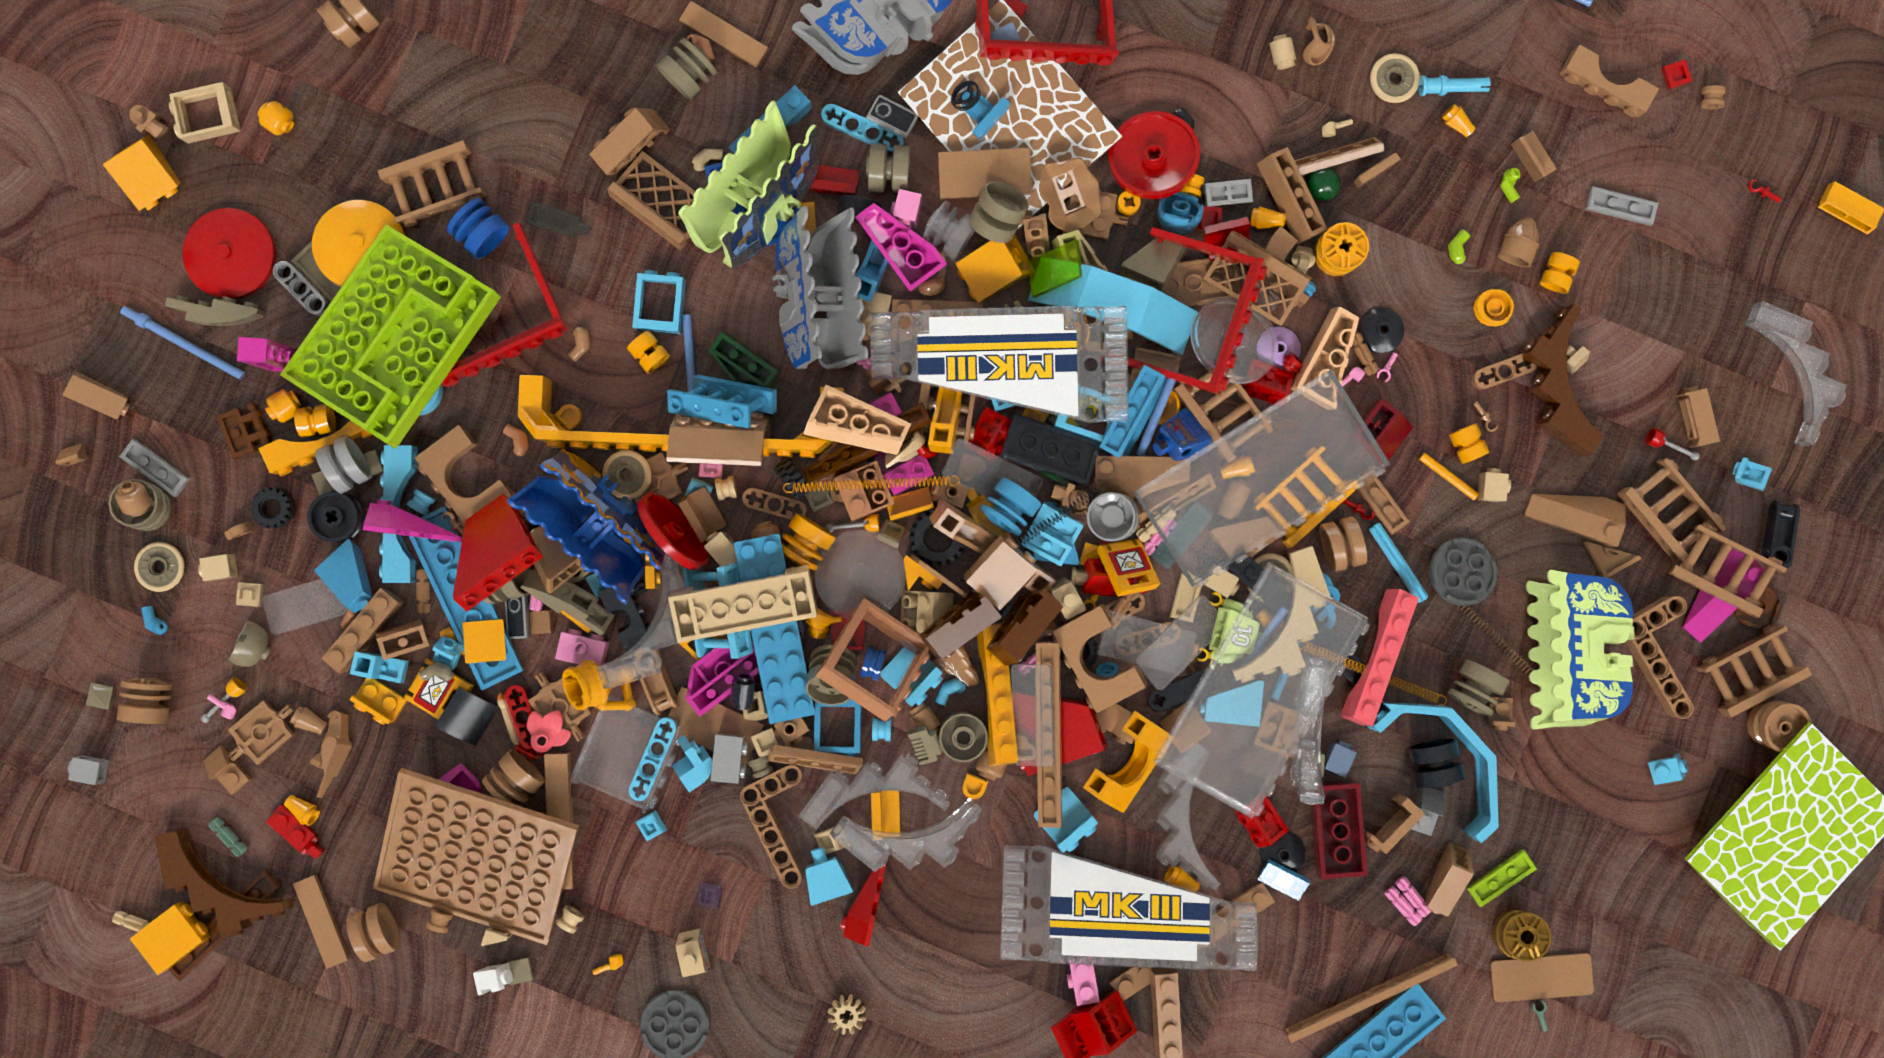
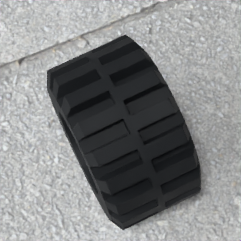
[909,509,965,566]

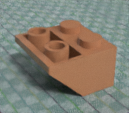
[834,461,894,521]

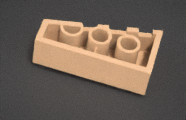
[1291,307,1359,410]
[804,385,911,455]

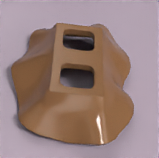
[1039,157,1102,233]

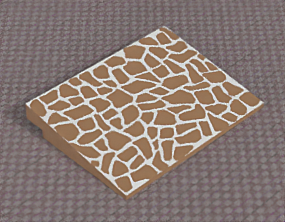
[898,0,1123,230]

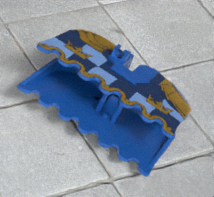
[507,452,666,604]

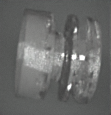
[922,200,975,262]

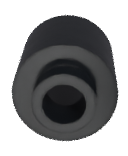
[731,673,755,710]

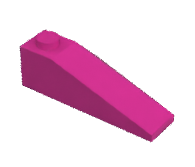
[855,203,947,291]

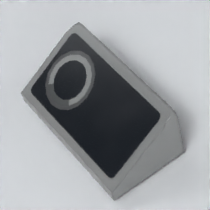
[866,95,918,138]
[505,595,531,639]

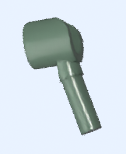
[1530,1000,1548,1032]

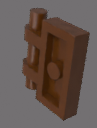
[216,403,270,459]

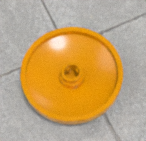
[312,200,405,287]

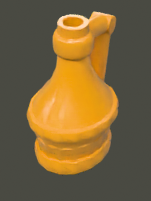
[562,659,636,711]

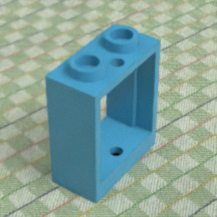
[814,699,861,757]

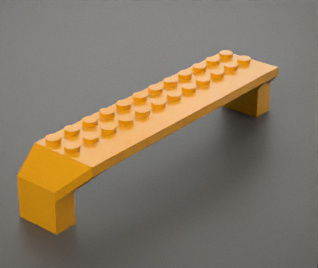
[518,375,846,458]

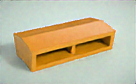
[1818,181,1884,234]

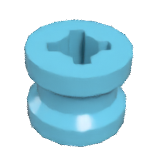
[407,488,436,515]
[872,718,891,741]

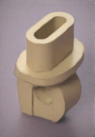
[1291,246,1316,274]

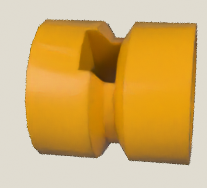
[1540,252,1580,293]
[627,330,670,374]
[294,404,336,438]
[1449,423,1490,464]

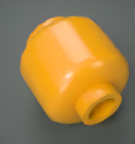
[258,101,294,135]
[265,389,302,423]

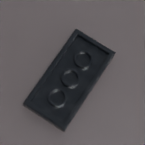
[1000,413,1101,486]

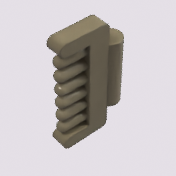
[907,726,943,765]

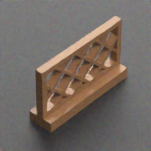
[608,151,695,251]
[1203,231,1312,326]

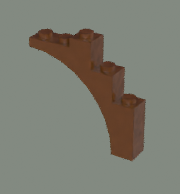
[1522,304,1604,457]
[154,828,293,937]

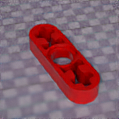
[503,685,540,749]

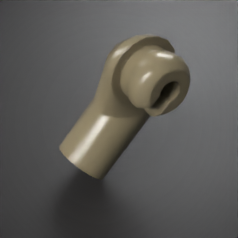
[419,662,454,682]

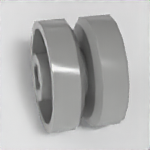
[315,435,372,494]

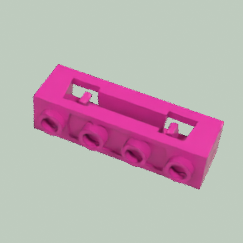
[237,337,298,372]

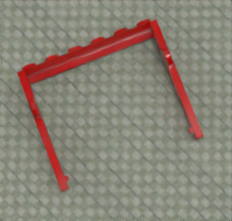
[975,0,1119,66]
[441,222,568,387]
[1107,227,1268,395]

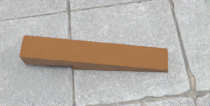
[544,752,574,889]

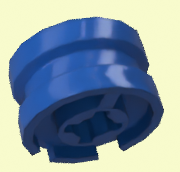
[860,646,886,681]

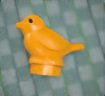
[805,608,842,639]

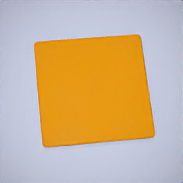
[462,619,506,663]

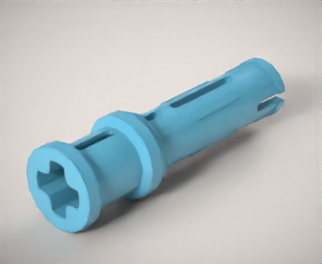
[1418,75,1490,96]

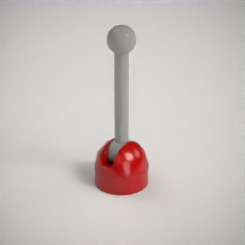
[1646,427,1700,461]

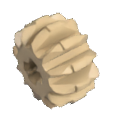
[828,994,866,1035]

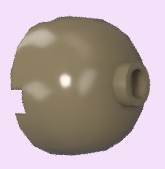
[227,620,271,667]

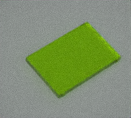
[1029,239,1082,298]

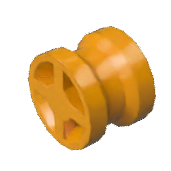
[1179,174,1205,198]
[1116,191,1141,216]

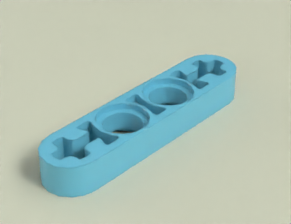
[821,104,904,154]
[629,716,678,801]

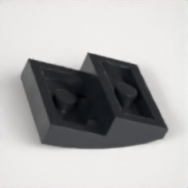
[434,686,499,746]

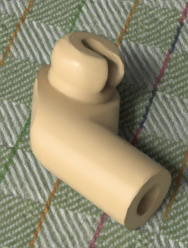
[692,148,724,171]

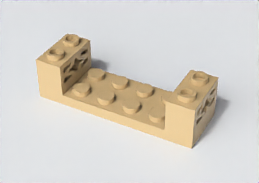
[668,565,817,643]

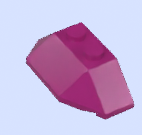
[686,641,759,717]

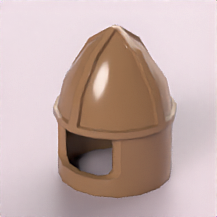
[1498,217,1540,267]

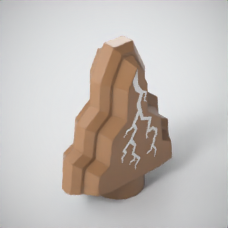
[932,645,980,687]

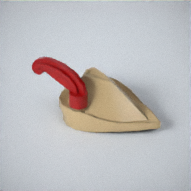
[885,431,938,468]

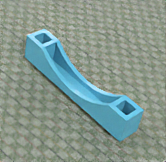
[379,445,418,583]

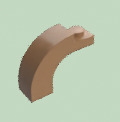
[1264,226,1309,308]

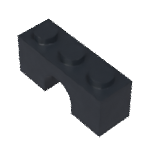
[598,586,655,654]

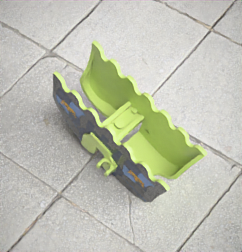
[678,101,819,269]

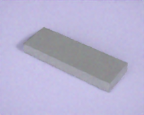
[1585,186,1659,226]
[119,439,190,497]

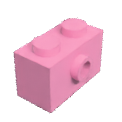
[890,189,922,229]
[555,628,610,667]
[1067,955,1100,1006]

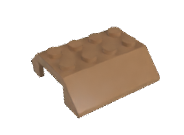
[666,412,771,466]

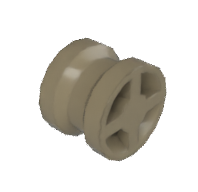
[747,755,775,779]

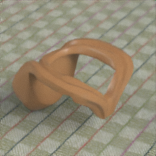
[1303,17,1335,66]
[918,251,947,296]

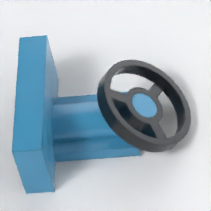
[951,81,1011,141]

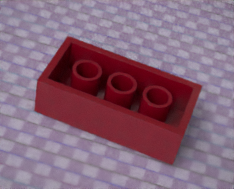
[1309,780,1368,879]

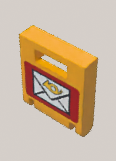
[1097,538,1161,597]
[403,658,474,719]

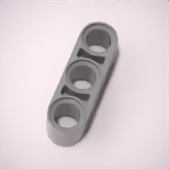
[273,261,331,317]

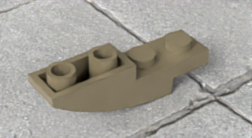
[165,295,266,326]
[520,569,614,636]

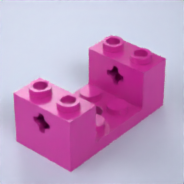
[869,393,934,496]

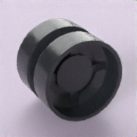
[1408,738,1465,788]

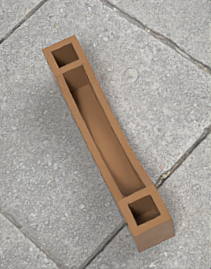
[929,500,1056,592]

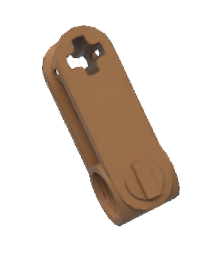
[631,646,679,715]

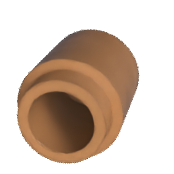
[909,702,941,732]

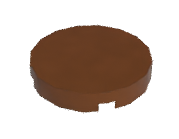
[1734,586,1781,629]

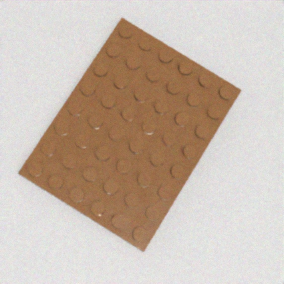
[373,768,579,945]

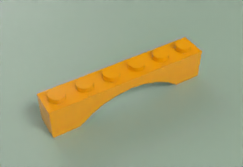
[928,312,971,454]
[259,420,372,476]
[977,624,1018,766]

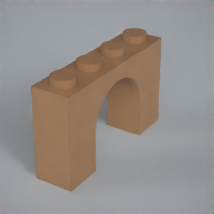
[415,425,514,529]
[1052,603,1148,713]

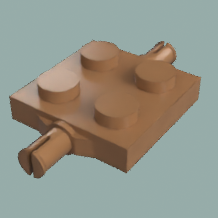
[1064,191,1129,240]
[615,452,689,504]
[528,672,592,742]
[228,700,295,765]

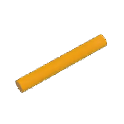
[1419,452,1479,500]

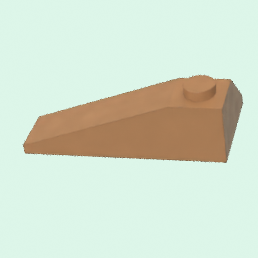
[1095,456,1190,499]
[1523,494,1626,547]

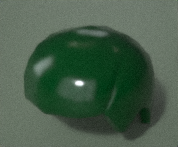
[1305,167,1341,201]

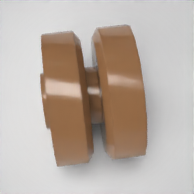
[1319,516,1367,572]
[1747,698,1812,752]
[347,903,400,963]

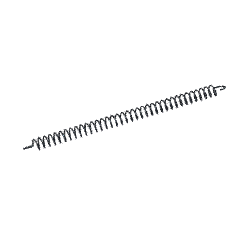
[960,484,1107,581]

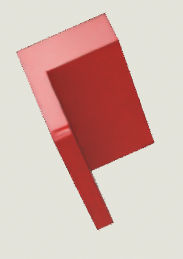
[810,165,860,196]
[1203,217,1251,262]
[1082,558,1134,597]

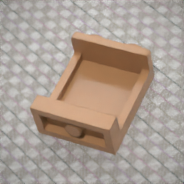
[1364,793,1425,854]

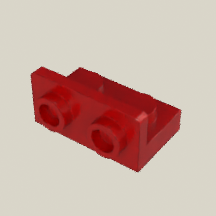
[1242,359,1295,406]
[963,407,1011,463]
[1235,792,1289,848]

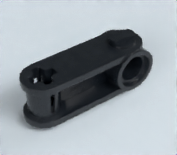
[1761,500,1800,569]
[1148,668,1216,712]

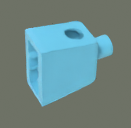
[805,847,854,906]

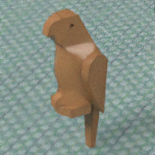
[310,710,352,798]

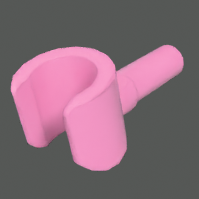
[1375,352,1398,382]
[1341,367,1365,388]
[207,694,236,719]

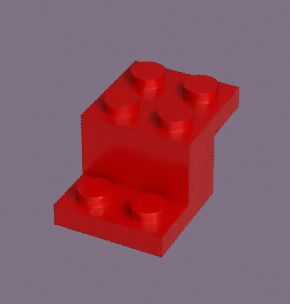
[1051,990,1137,1058]

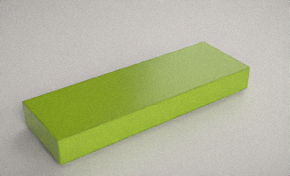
[1466,849,1537,907]

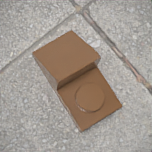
[203,745,252,795]

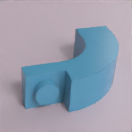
[856,240,889,302]

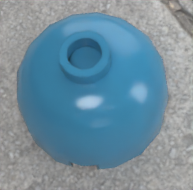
[1157,192,1204,235]

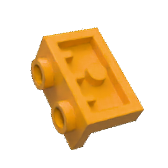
[349,678,408,725]

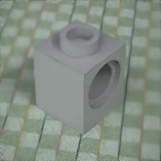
[68,755,110,785]

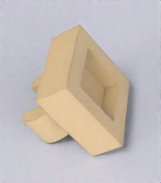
[1566,345,1590,375]
[236,582,264,607]
[751,727,780,758]

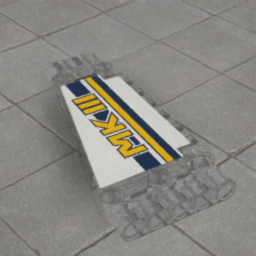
[870,306,1129,423]
[1000,845,1258,971]

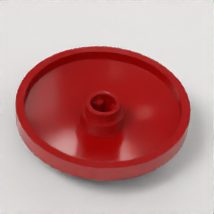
[1108,111,1200,199]
[182,208,276,299]
[637,492,710,571]

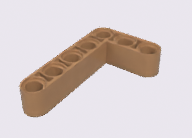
[1625,596,1694,719]
[740,764,803,889]

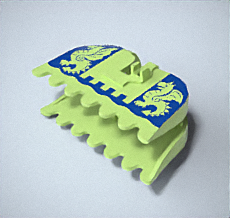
[1526,570,1635,730]

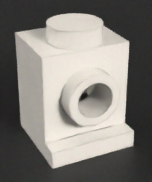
[473,963,513,995]

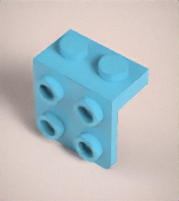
[880,647,943,707]
[1034,787,1098,853]

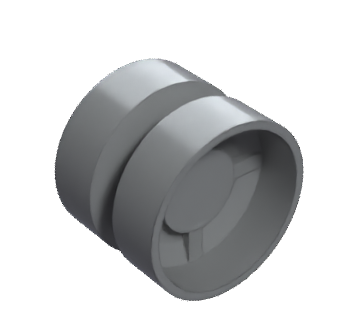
[1087,492,1140,541]

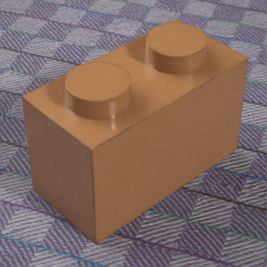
[376,619,429,660]

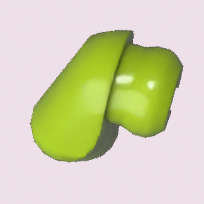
[1500,168,1521,203]
[1448,229,1470,264]

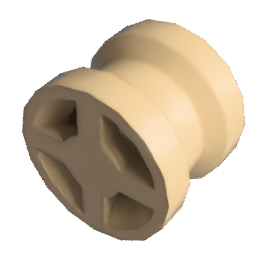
[715,476,738,501]
[555,905,584,934]

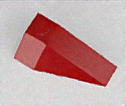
[840,848,889,947]

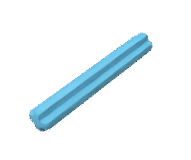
[1369,523,1428,603]

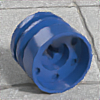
[447,198,510,260]

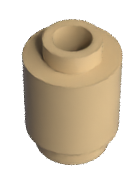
[1269,34,1296,70]

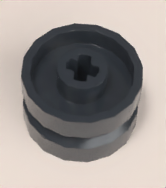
[307,492,367,542]

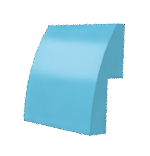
[1022,502,1084,566]

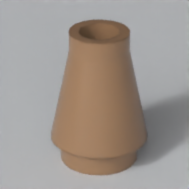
[290,706,327,735]

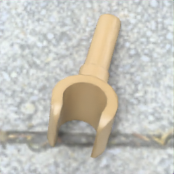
[1322,119,1353,137]

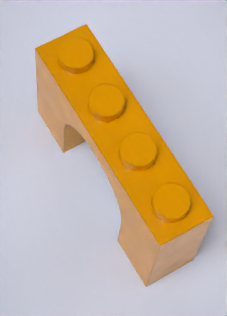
[1083,711,1174,813]

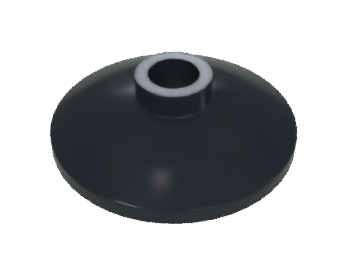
[1359,308,1404,353]
[1260,832,1305,872]

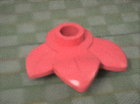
[527,710,572,753]

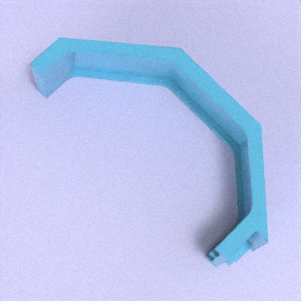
[1028,258,1198,356]
[1367,701,1499,843]

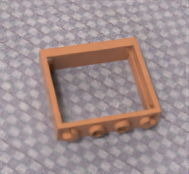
[815,598,930,722]

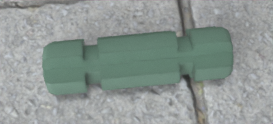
[209,817,247,857]

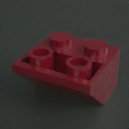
[1349,399,1413,464]

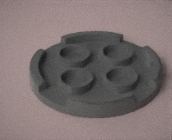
[1429,537,1498,606]
[641,990,710,1058]

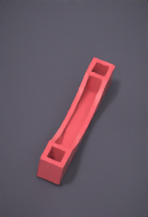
[1341,589,1419,726]

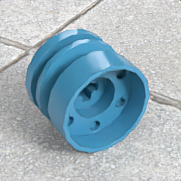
[979,477,1041,537]

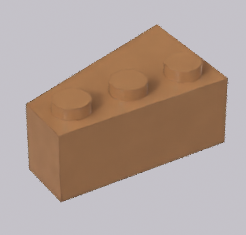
[589,108,671,175]

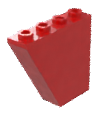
[453,493,543,612]
[1011,687,1108,776]

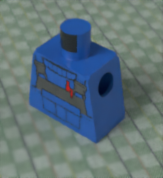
[1153,408,1212,461]

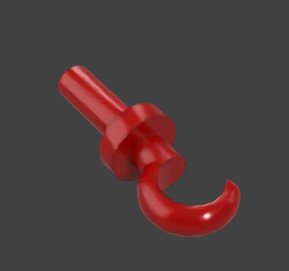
[1748,179,1782,203]
[1342,498,1375,520]
[514,745,545,766]

